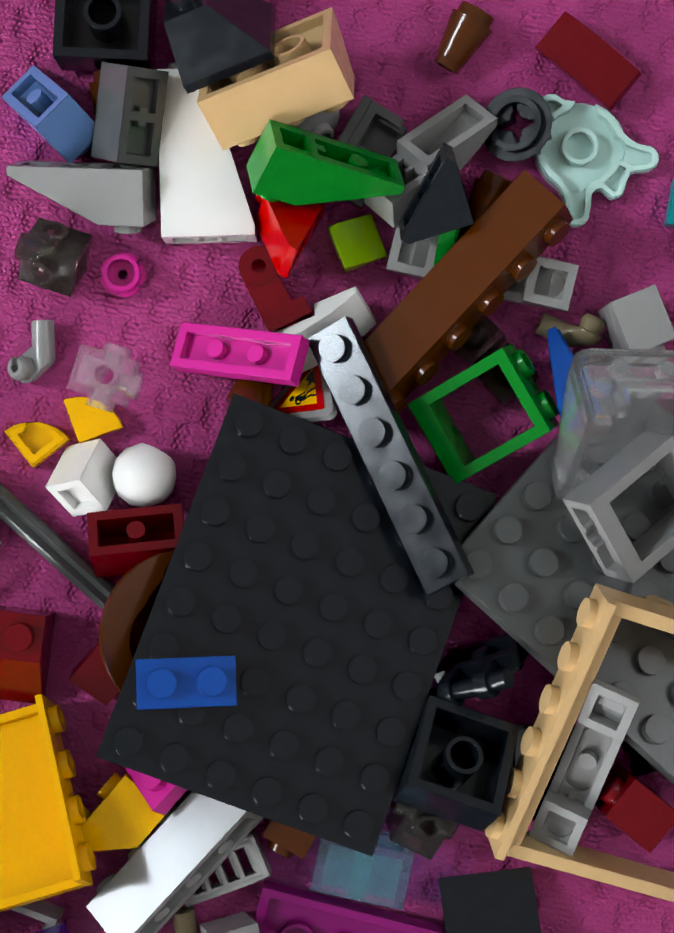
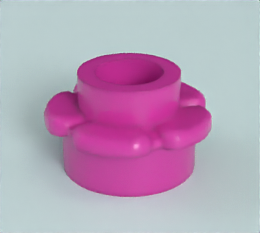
[101,252,146,297]

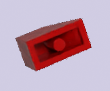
[254,194,328,279]

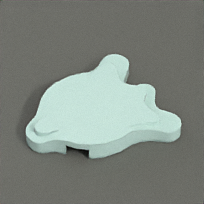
[533,94,659,228]

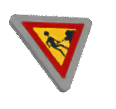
[270,365,337,422]

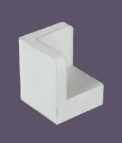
[45,439,117,517]

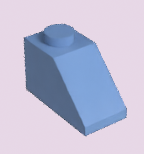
[1,65,95,164]

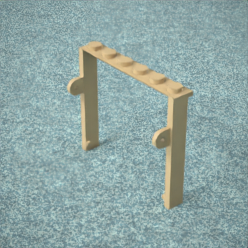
[485,583,674,902]

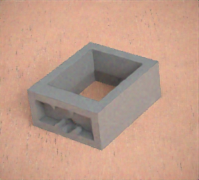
[562,431,674,583]

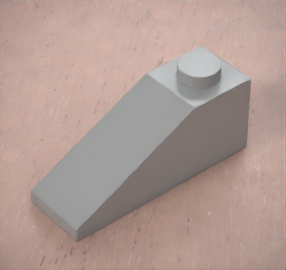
[6,160,157,234]

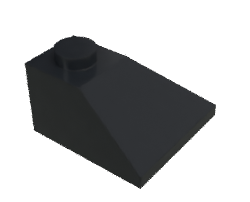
[163,0,275,94]

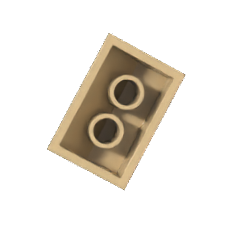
[197,7,354,150]

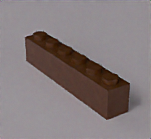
[364,169,574,414]

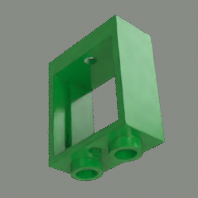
[408,343,559,484]

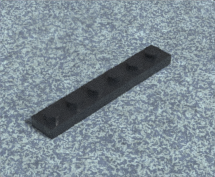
[307,316,474,595]

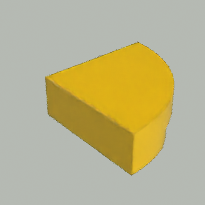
[63,397,124,443]
[4,422,71,468]

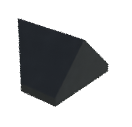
[399,142,474,244]

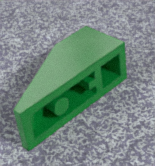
[246,119,405,206]

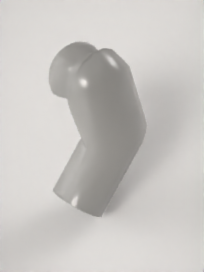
[7,320,56,383]

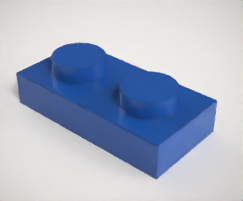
[135,656,237,710]

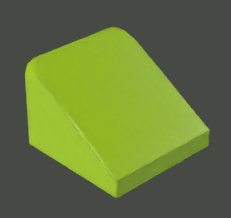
[328,214,387,274]

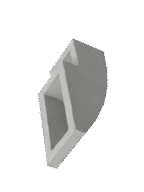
[364,94,498,228]

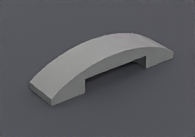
[386,225,579,312]
[528,678,641,857]

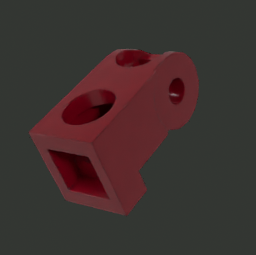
[238,246,313,332]

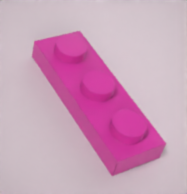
[170,322,310,387]

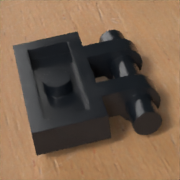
[427,633,529,706]

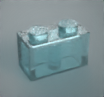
[310,831,414,910]

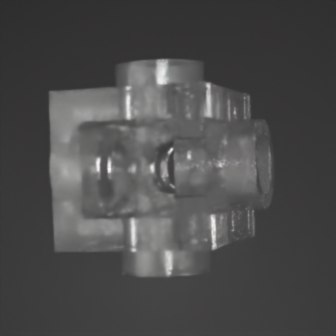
[67,342,144,413]

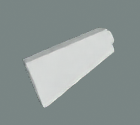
[157,62,257,244]

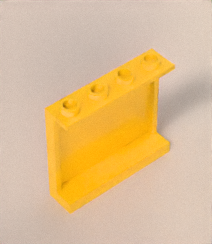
[0,694,96,912]

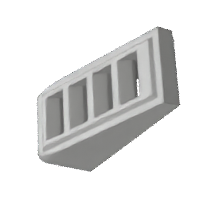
[185,828,272,907]

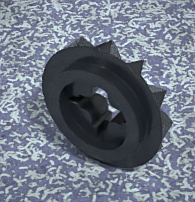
[484,88,555,163]

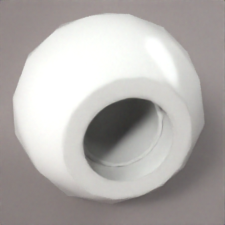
[112,443,177,507]

